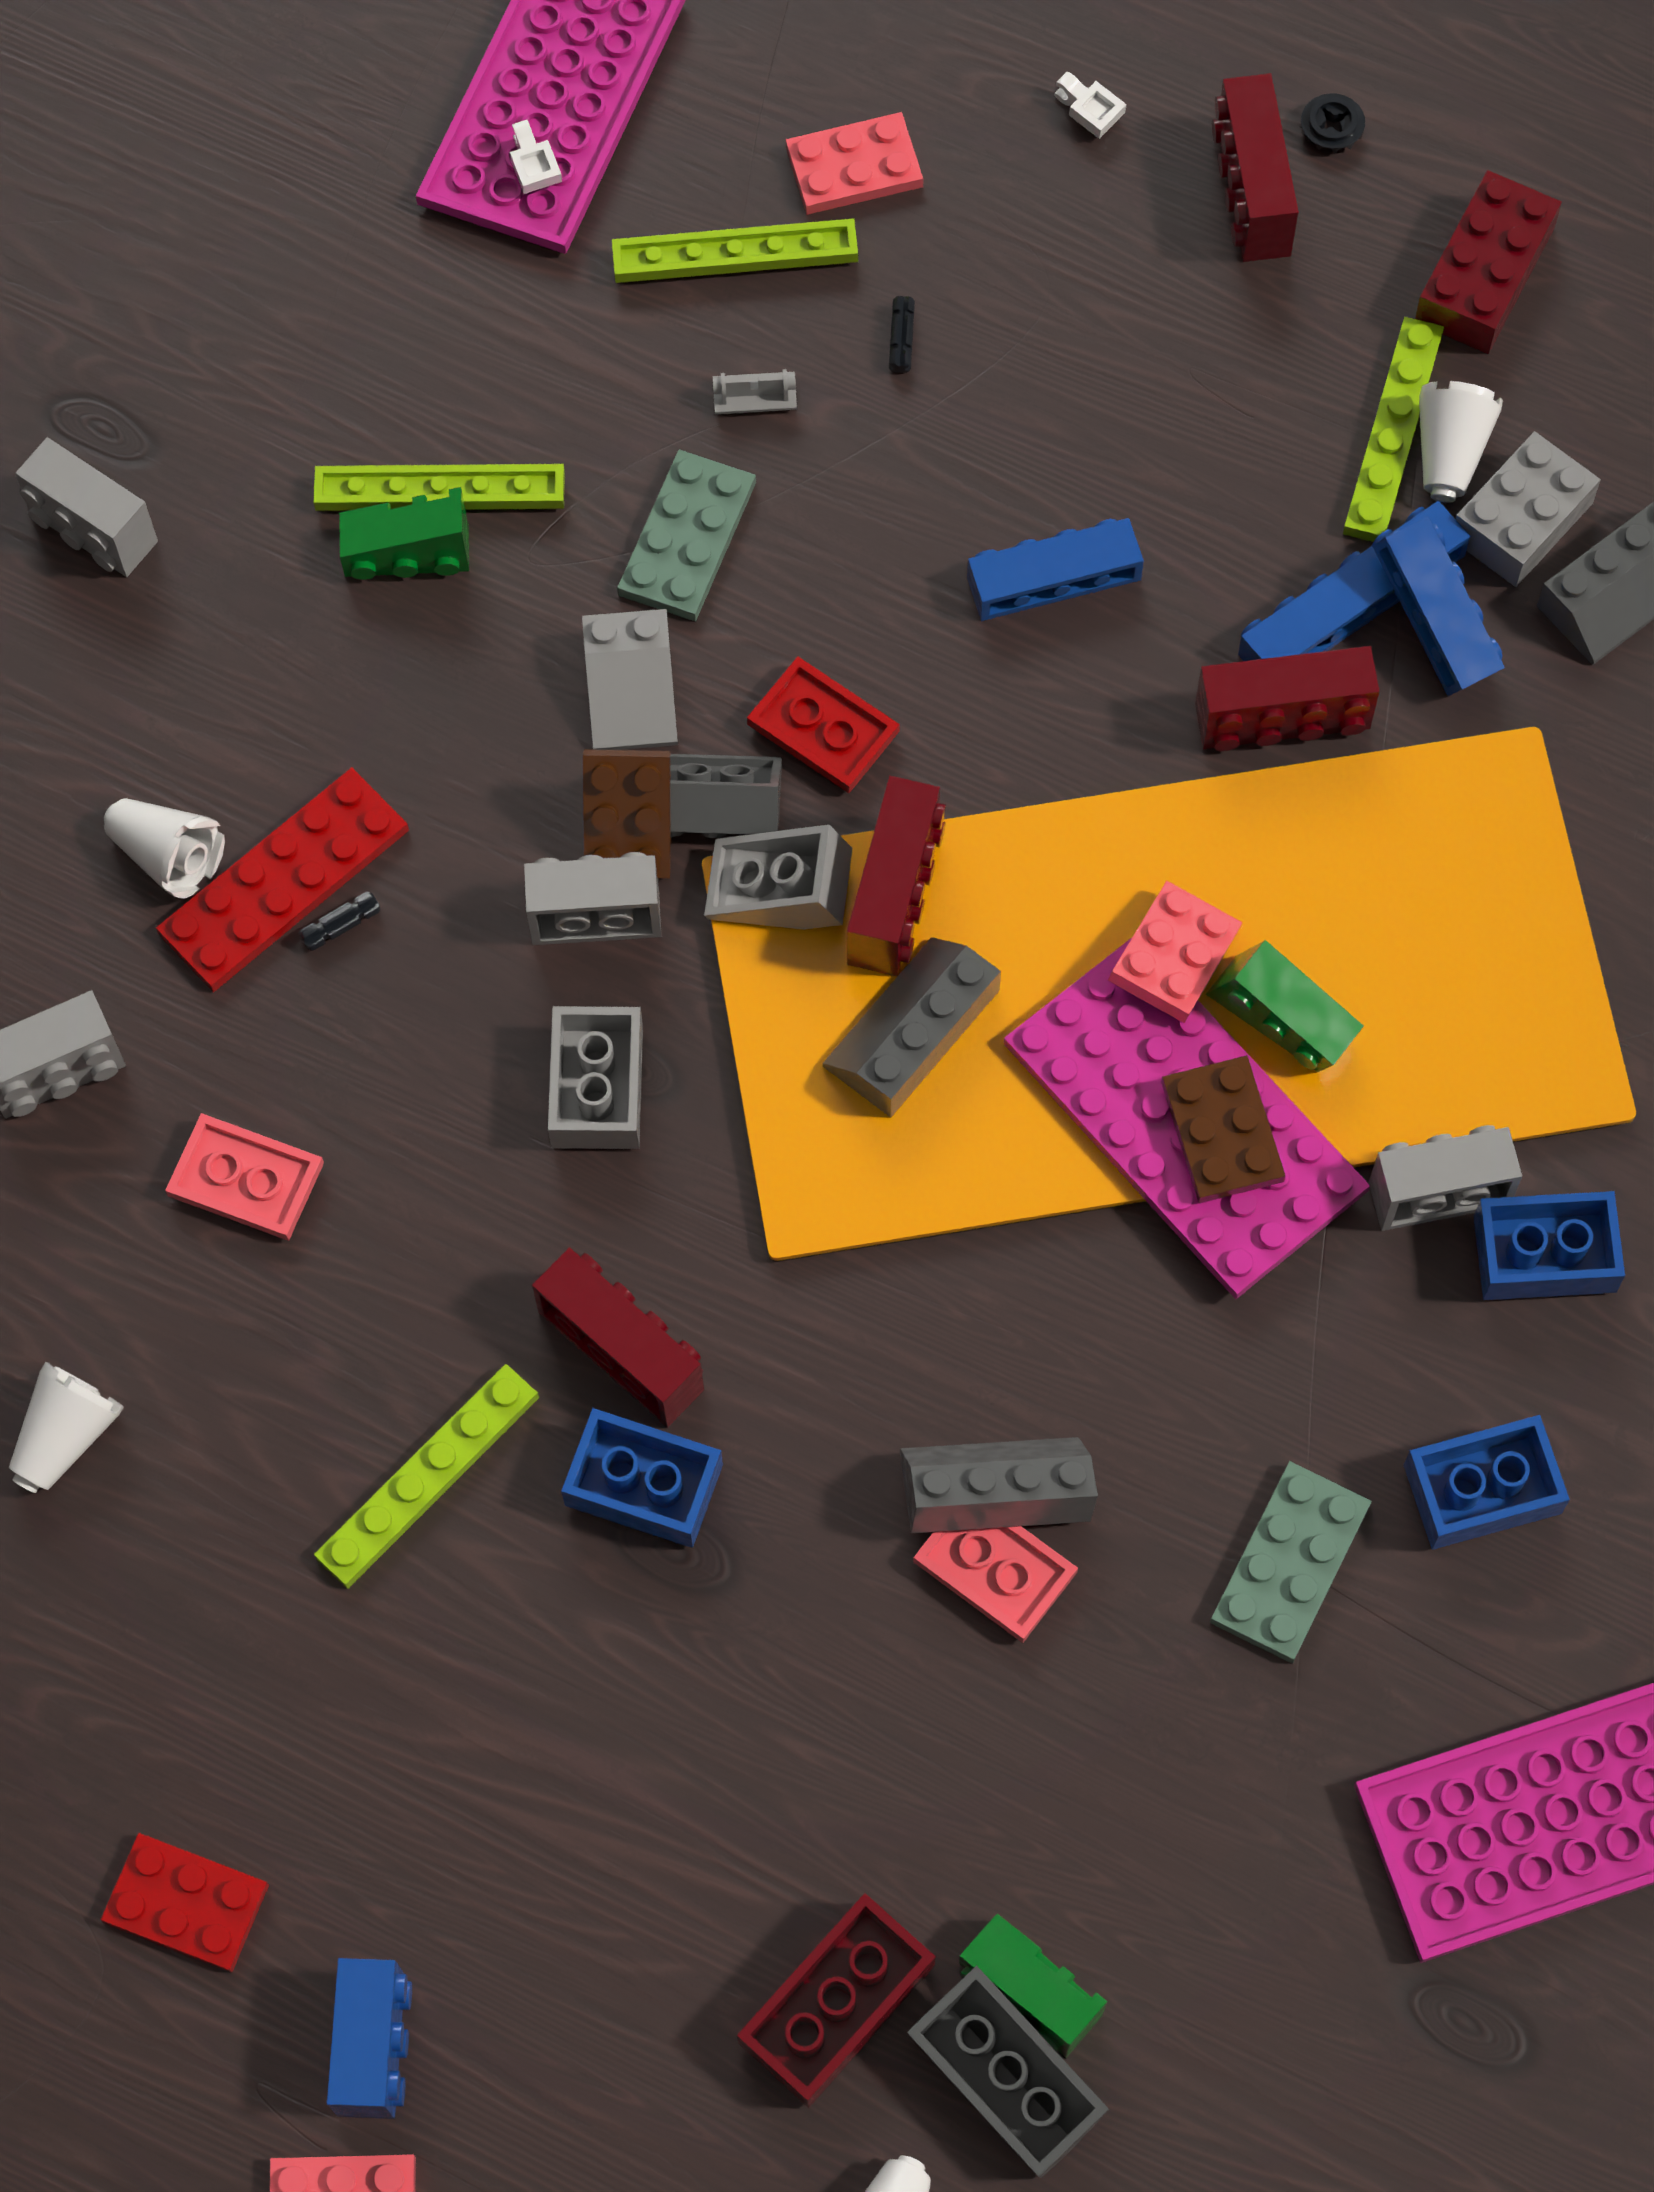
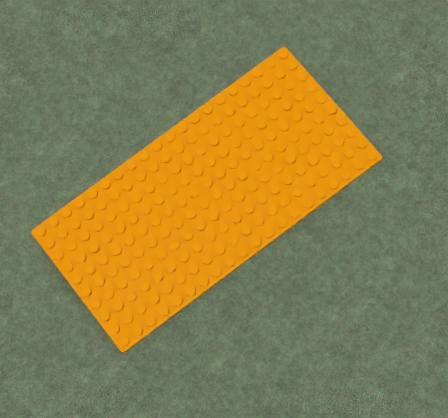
[702,727,1636,1261]

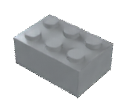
[1456,431,1601,587]
[15,437,158,577]
[524,852,662,945]
[0,990,126,1119]
[548,1006,643,1149]
[1369,1125,1522,1231]

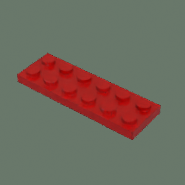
[156,767,409,993]

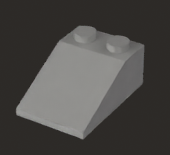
[582,609,678,750]
[704,825,852,930]

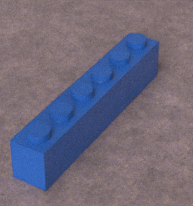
[1238,500,1470,661]

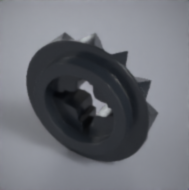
[1300,93,1365,154]

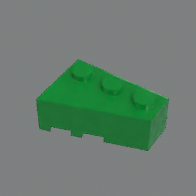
[340,487,469,580]
[1206,940,1364,1072]
[959,1914,1107,2058]

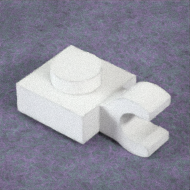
[1054,72,1127,139]
[510,120,562,194]

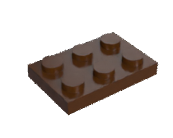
[583,749,671,878]
[1161,1055,1286,1203]

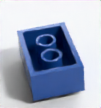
[1474,1191,1625,1300]
[561,1408,723,1548]
[1404,1415,1570,1550]
[327,1958,412,2119]

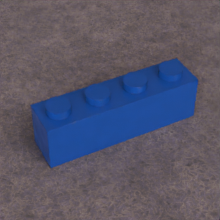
[1372,516,1505,696]
[967,518,1144,621]

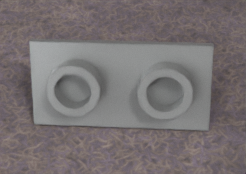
[713,369,797,414]

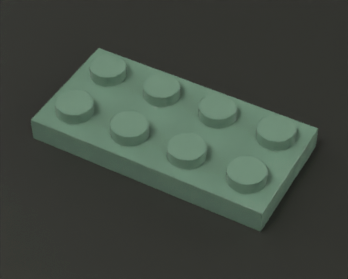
[617,449,756,622]
[1210,1461,1372,1664]

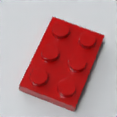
[747,656,900,793]
[101,1833,269,1973]

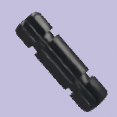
[889,296,915,373]
[299,892,381,951]

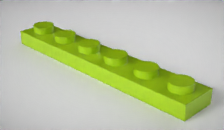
[612,219,858,283]
[1343,316,1444,542]
[314,464,565,511]
[314,1364,539,1589]

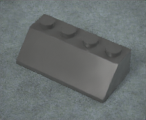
[1537,502,1654,665]
[671,754,782,838]
[823,937,1001,1117]
[900,1437,1098,1533]
[907,1965,1109,2178]

